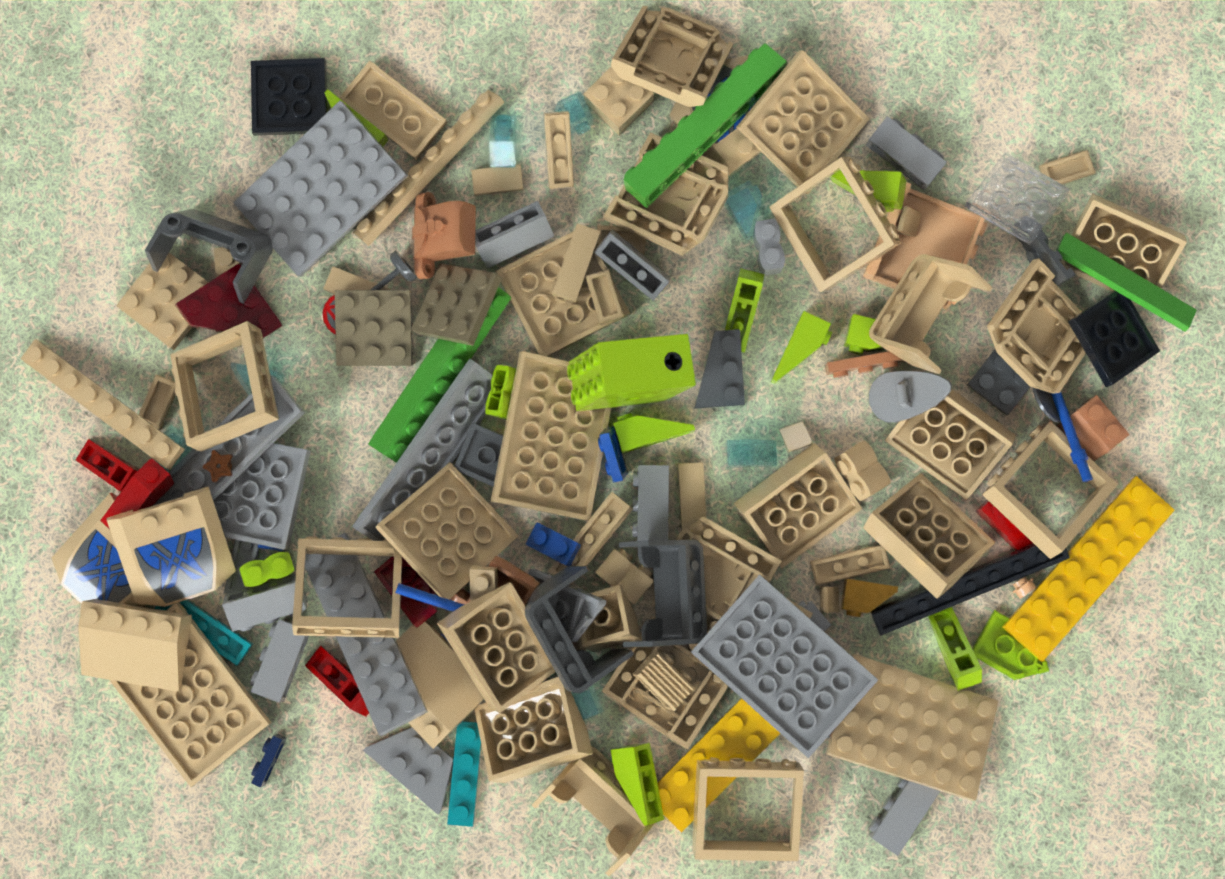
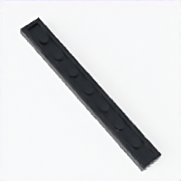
[870,534,1070,636]

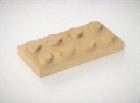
[339,60,447,161]

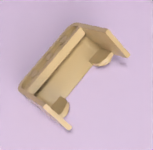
[869,254,993,374]
[532,746,655,876]

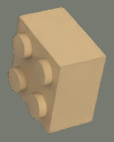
[583,67,654,135]

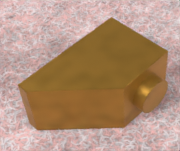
[840,579,898,617]

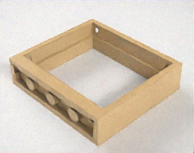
[769,156,902,292]
[170,321,279,452]
[982,421,1118,559]
[292,536,402,638]
[692,757,804,861]

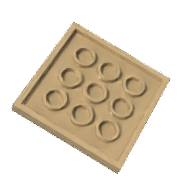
[736,50,870,194]
[495,231,630,357]
[375,462,518,600]

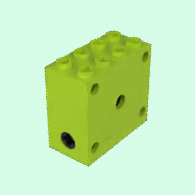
[567,334,696,412]

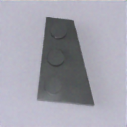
[1013,215,1076,286]

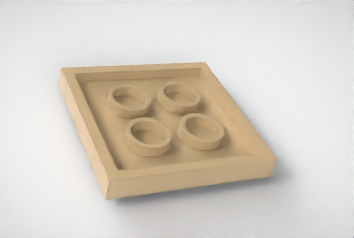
[116,253,209,350]

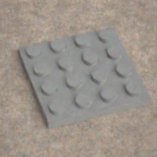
[213,443,311,551]

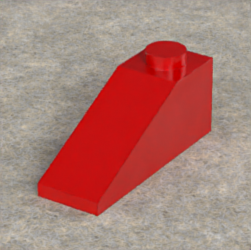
[75,439,139,492]
[100,458,175,530]
[975,500,1034,551]
[305,646,369,717]

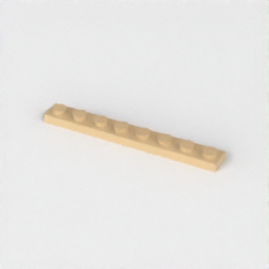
[353,90,505,246]
[20,339,185,470]

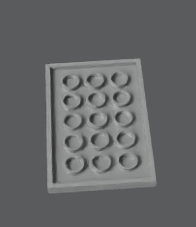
[233,101,408,277]
[691,575,878,758]

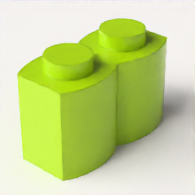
[485,365,516,420]
[239,552,294,587]

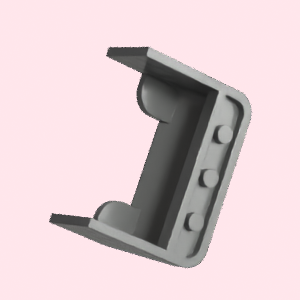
[145,209,273,304]
[619,540,707,647]
[525,566,634,693]

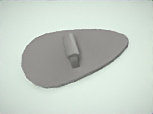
[869,371,952,422]

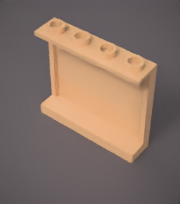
[863,182,988,310]

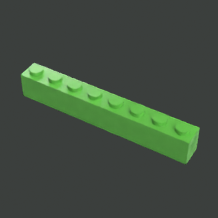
[623,43,787,208]
[368,287,512,463]

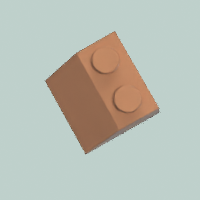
[1056,395,1130,461]

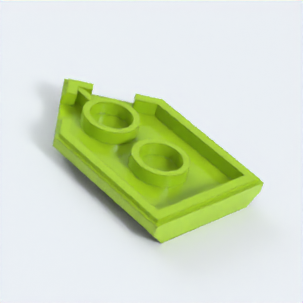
[972,610,1049,680]

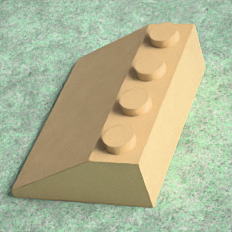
[1060,193,1187,291]
[885,389,1016,500]
[733,443,862,569]
[863,473,996,599]
[437,582,555,713]
[78,599,192,692]
[396,620,484,749]
[474,677,593,783]

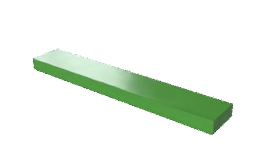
[1056,232,1197,332]

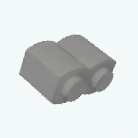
[753,219,785,276]

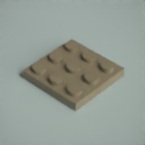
[411,263,502,346]
[335,290,413,366]

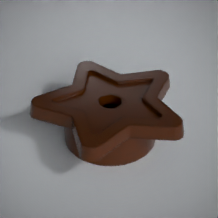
[202,450,233,483]

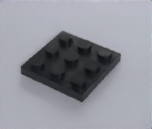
[251,58,327,136]
[1068,290,1160,387]

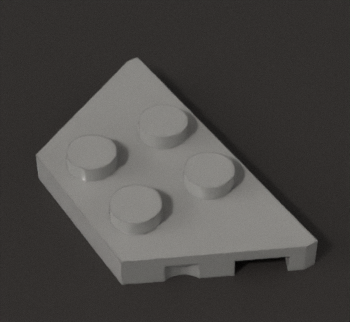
[529,569,606,642]
[363,727,454,814]

